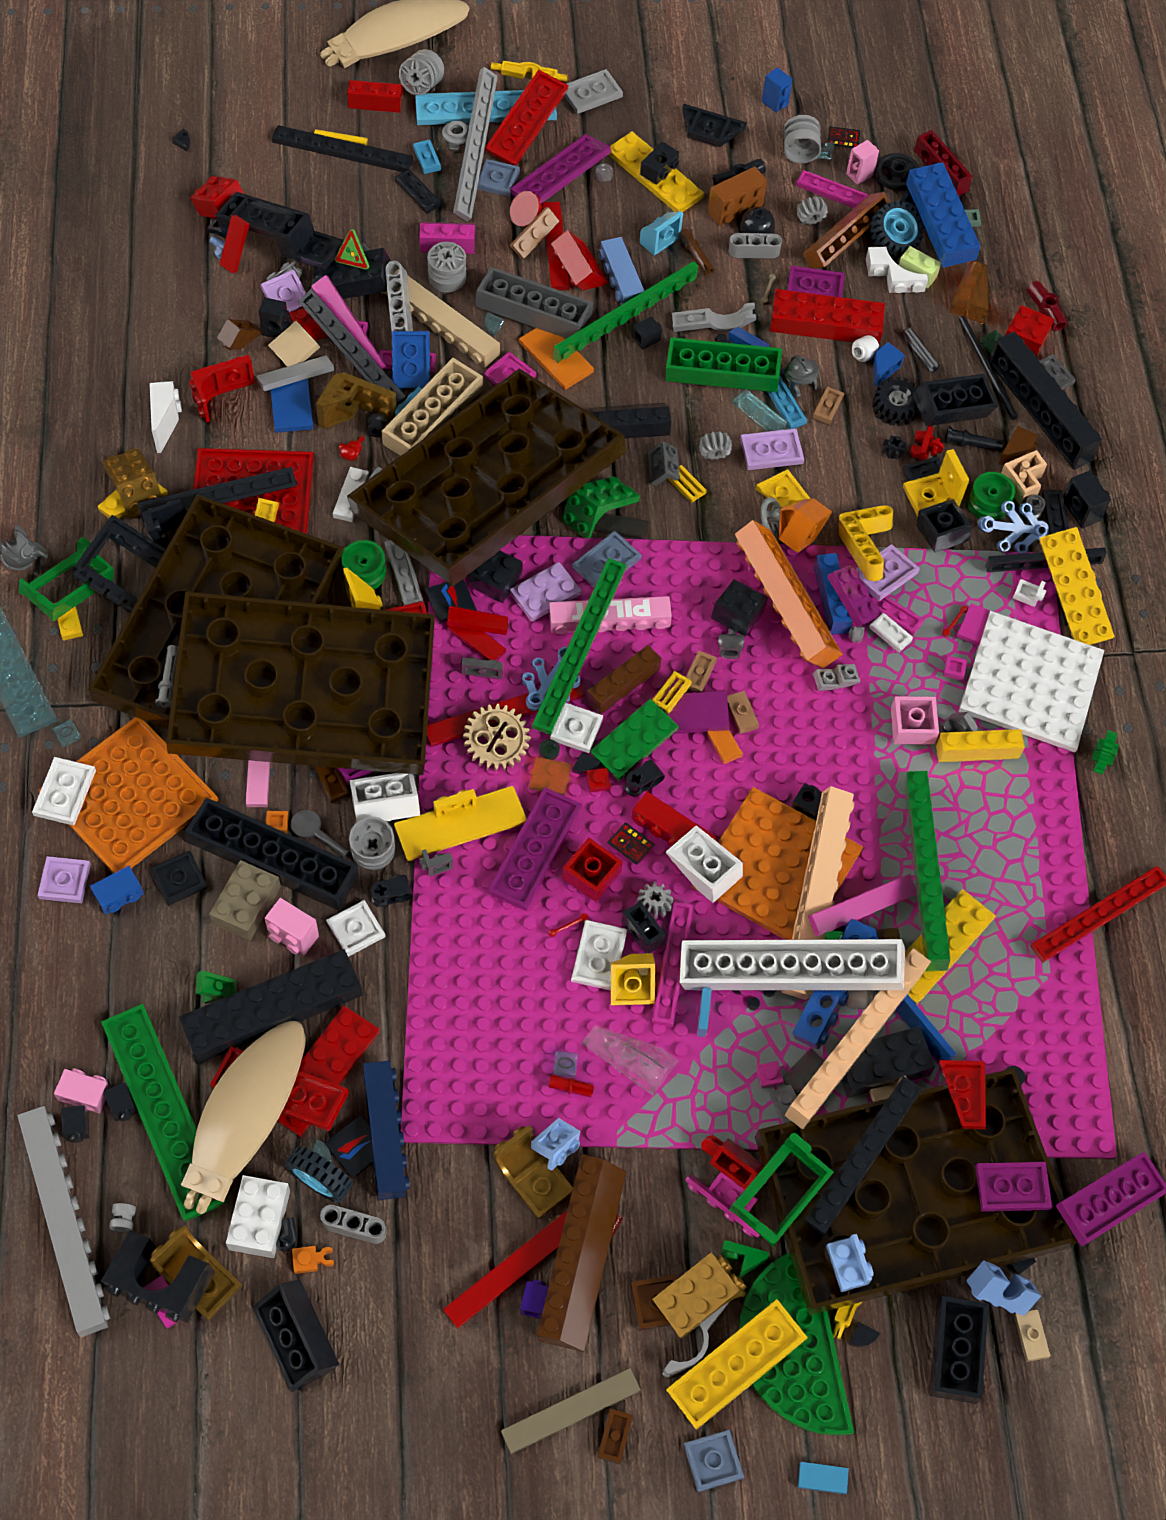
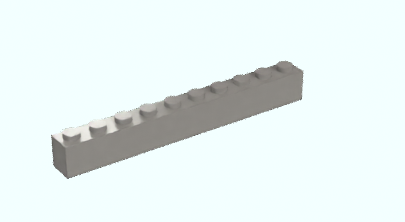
[17,1106,110,1337]

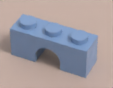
[967,1260,1041,1316]

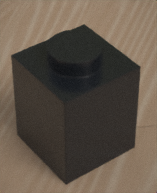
[632,316,663,350]
[104,1082,137,1121]
[62,1105,90,1143]

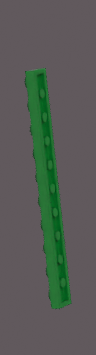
[553,261,698,363]
[532,558,627,735]

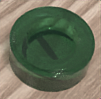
[539,739,560,761]

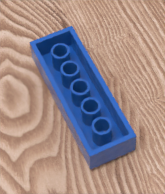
[906,162,980,268]

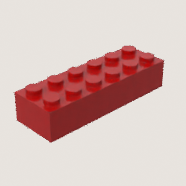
[770,289,885,344]

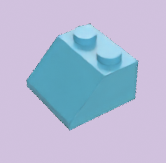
[640,211,683,256]

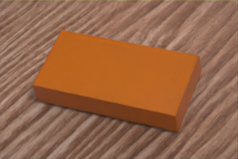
[706,730,743,764]

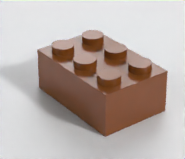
[708,167,767,226]

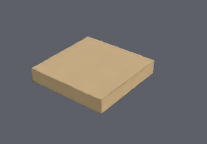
[268,321,320,367]

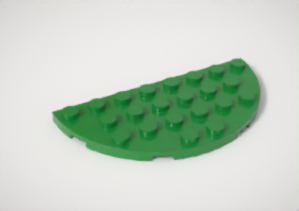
[738,1252,854,1436]

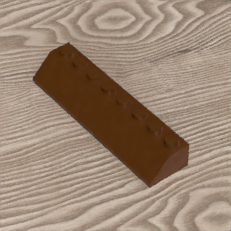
[537,1154,626,1352]

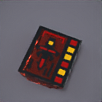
[827,126,860,148]
[607,822,655,865]

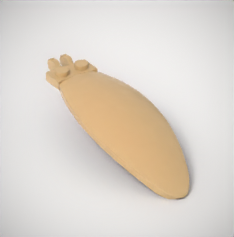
[320,0,469,68]
[181,1021,305,1214]

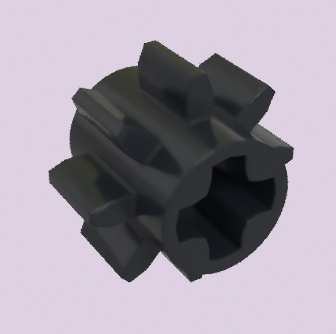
[882,435,906,460]

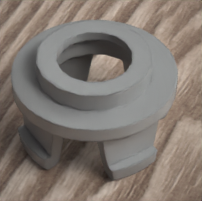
[442,121,469,152]

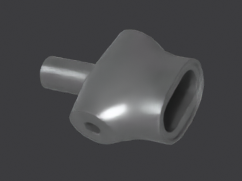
[718,628,744,659]

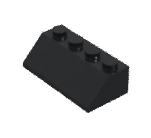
[590,403,671,439]
[253,1279,340,1392]

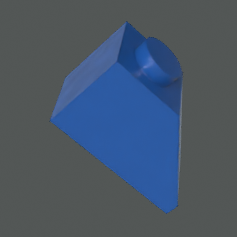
[873,342,905,387]

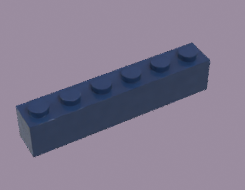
[363,1061,410,1201]

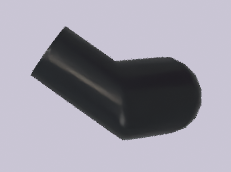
[276,1217,297,1252]

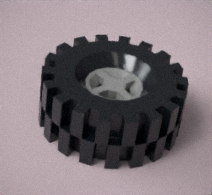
[873,377,919,426]

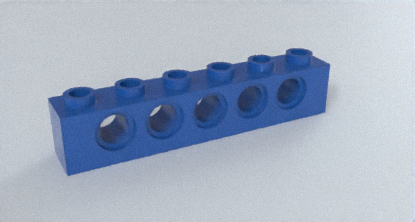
[792,918,878,1050]

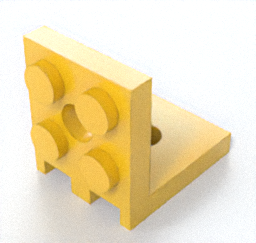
[903,449,969,517]

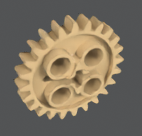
[463,704,531,771]

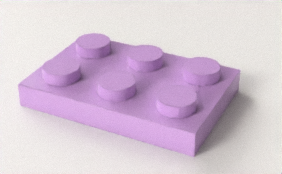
[740,429,804,470]
[856,544,920,601]
[510,562,582,622]

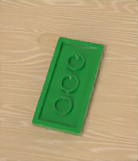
[590,699,679,782]

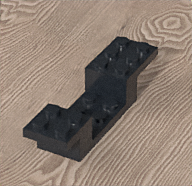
[207,192,344,270]

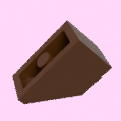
[217,319,262,350]
[999,426,1039,465]

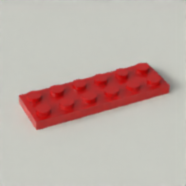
[485,69,569,166]
[277,1006,380,1138]
[210,1046,349,1132]

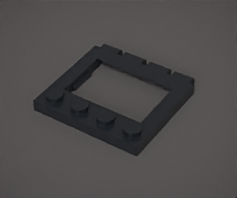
[72,515,166,613]

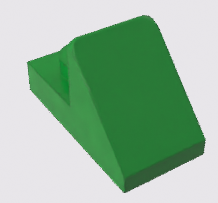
[196,970,237,1003]
[720,1240,769,1277]

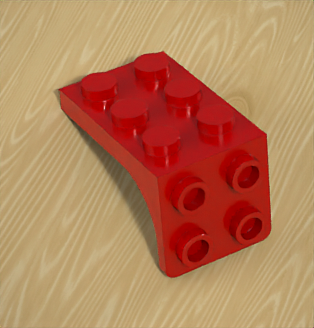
[189,354,255,423]

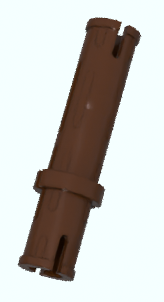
[678,229,715,276]

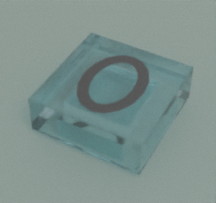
[52,719,81,747]
[553,1051,578,1077]

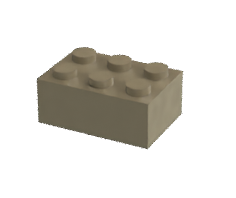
[209,860,281,941]

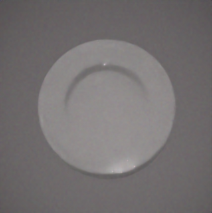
[595,164,613,182]

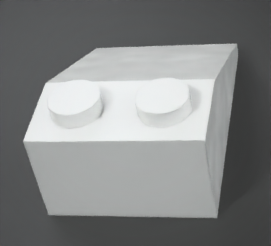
[150,381,182,453]
[666,825,743,903]

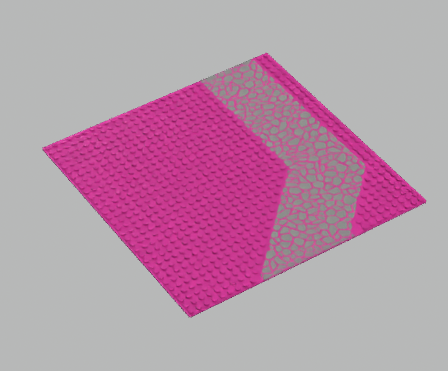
[401,535,1116,1159]

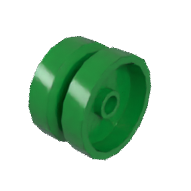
[968,472,1015,522]
[341,540,386,589]

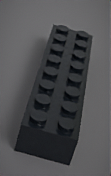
[989,331,1102,470]
[185,798,359,910]
[179,949,363,1064]

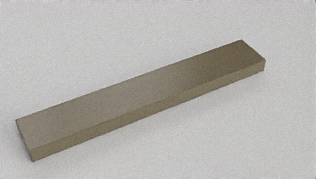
[501,1368,641,1454]

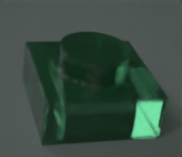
[981,330,1003,353]

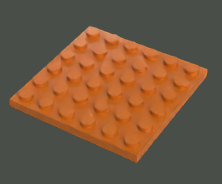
[38,717,219,874]
[691,787,863,940]

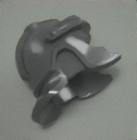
[780,355,819,398]
[0,524,48,570]

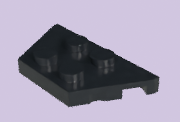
[682,104,747,147]

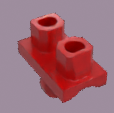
[911,426,944,461]

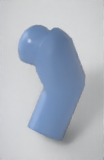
[210,236,225,259]

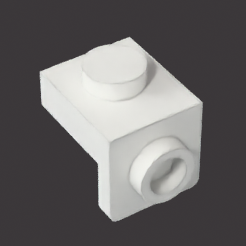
[1013,579,1046,607]

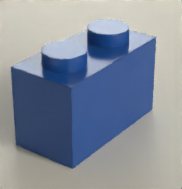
[762,67,792,113]
[90,866,144,915]

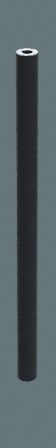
[959,316,1018,420]

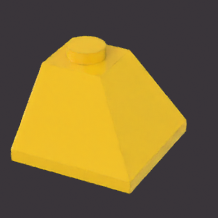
[343,568,383,610]
[611,953,655,1005]

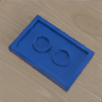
[392,331,430,389]
[271,379,313,433]

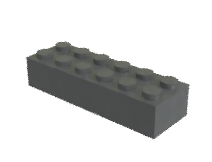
[476,267,593,339]

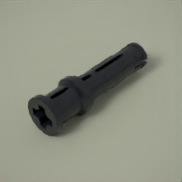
[945,426,1004,452]

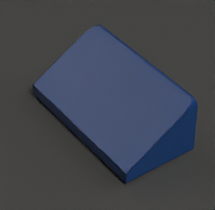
[728,327,769,347]

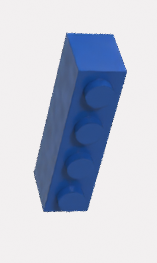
[814,553,853,635]

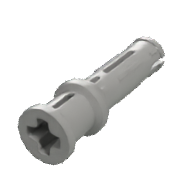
[155,645,178,708]

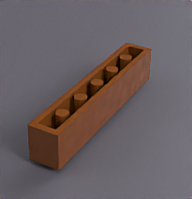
[803,192,889,269]

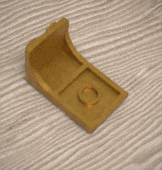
[102,448,162,518]
[493,1125,573,1220]
[150,1225,242,1321]
[653,1252,747,1338]

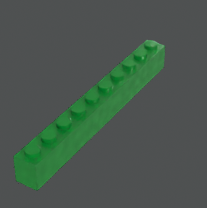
[904,771,951,971]

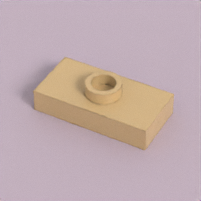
[1014,1310,1050,1362]

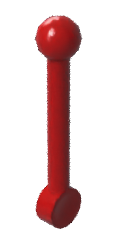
[942,606,968,637]
[548,913,589,937]

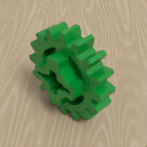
[1091,730,1119,775]

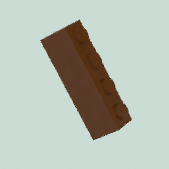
[586,645,662,715]

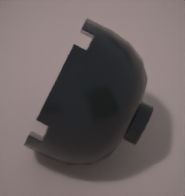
[739,207,775,234]

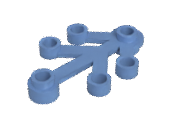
[978,501,1049,554]
[522,647,580,711]

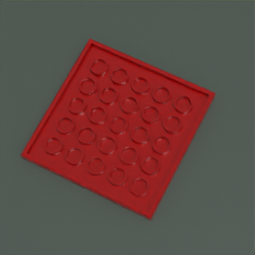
[193,448,314,534]

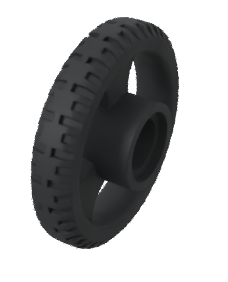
[875,153,920,191]

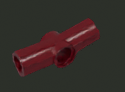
[1026,280,1068,332]

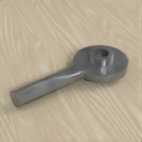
[291,810,349,858]

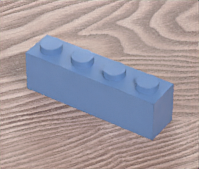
[598,237,644,305]

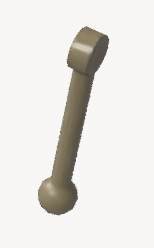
[760,274,776,305]

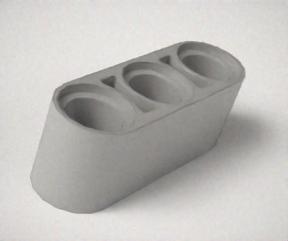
[728,233,782,258]
[320,1205,387,1244]

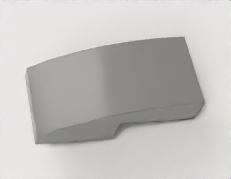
[813,664,860,691]

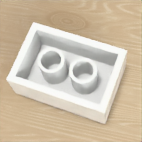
[350,773,420,822]
[226,1175,290,1258]

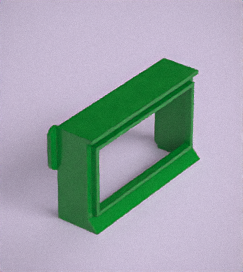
[19,537,114,622]
[729,1133,833,1247]

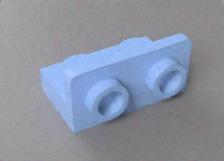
[531,1118,580,1171]
[826,1234,873,1292]

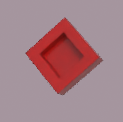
[586,768,611,793]

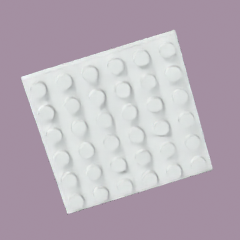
[958,611,1104,752]

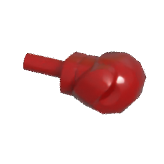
[338,436,365,461]

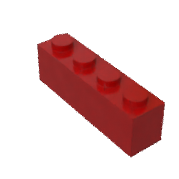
[631,791,716,847]

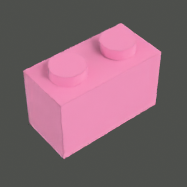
[846,140,879,185]
[54,1069,110,1114]

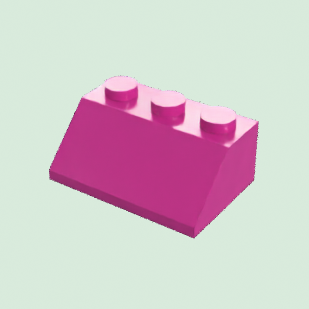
[419,222,475,254]

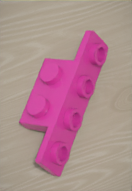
[685,1172,760,1238]

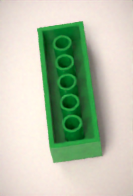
[666,337,782,392]

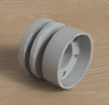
[399,49,444,95]
[784,115,821,164]
[427,242,466,292]
[349,817,395,870]

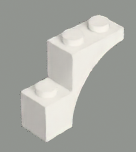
[866,247,928,293]

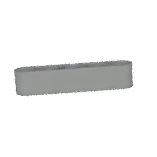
[385,261,413,331]

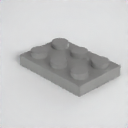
[564,69,623,114]

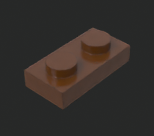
[597,1408,633,1465]

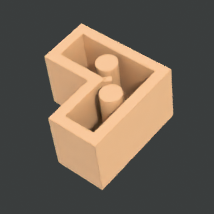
[1001,450,1047,505]

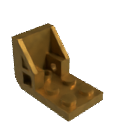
[316,372,397,429]

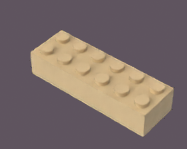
[382,358,483,456]

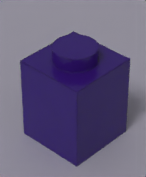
[520,1280,549,1319]

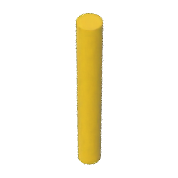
[314,129,368,145]

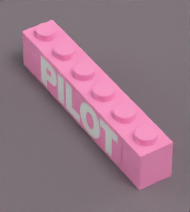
[549,596,672,634]

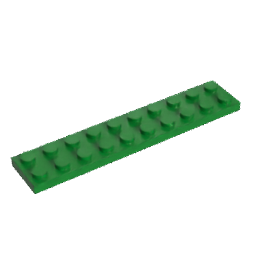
[101,1004,228,1222]

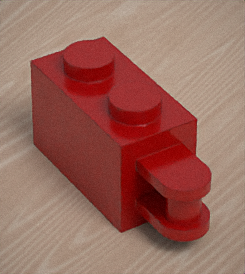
[701,1135,764,1190]

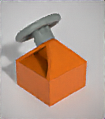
[761,497,832,553]

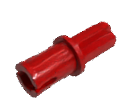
[549,1074,594,1097]

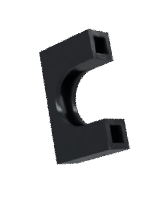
[101,1231,215,1323]

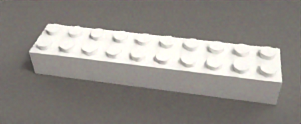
[680,939,905,990]

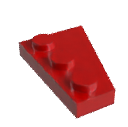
[939,1060,986,1129]

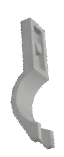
[672,303,756,332]
[662,1302,729,1378]

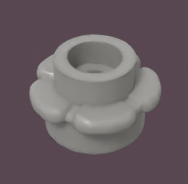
[849,625,864,643]

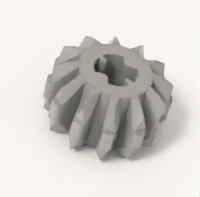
[796,196,828,226]
[699,431,732,460]
[637,882,673,919]

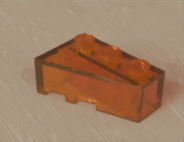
[950,261,988,324]

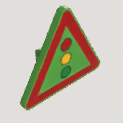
[335,229,369,269]

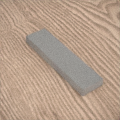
[256,356,334,391]
[385,540,423,606]

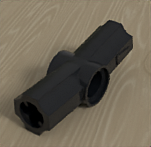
[712,158,766,186]

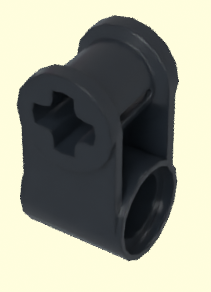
[625,759,665,796]
[371,875,413,907]

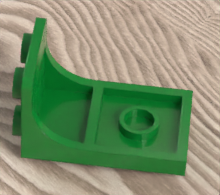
[562,476,640,539]

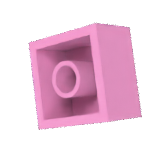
[891,696,939,744]
[265,898,319,956]

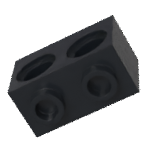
[791,783,822,821]

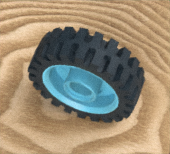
[870,201,924,257]
[285,1146,353,1203]

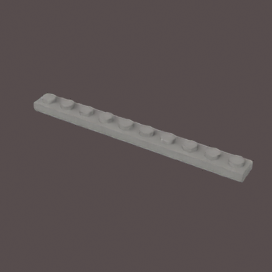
[453,67,498,221]

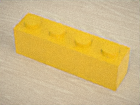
[936,729,1025,762]

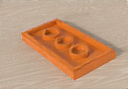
[519,328,594,390]

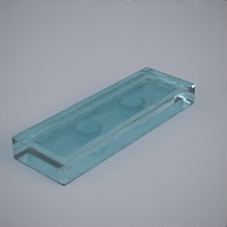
[733,389,788,432]

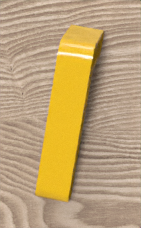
[838,505,893,581]

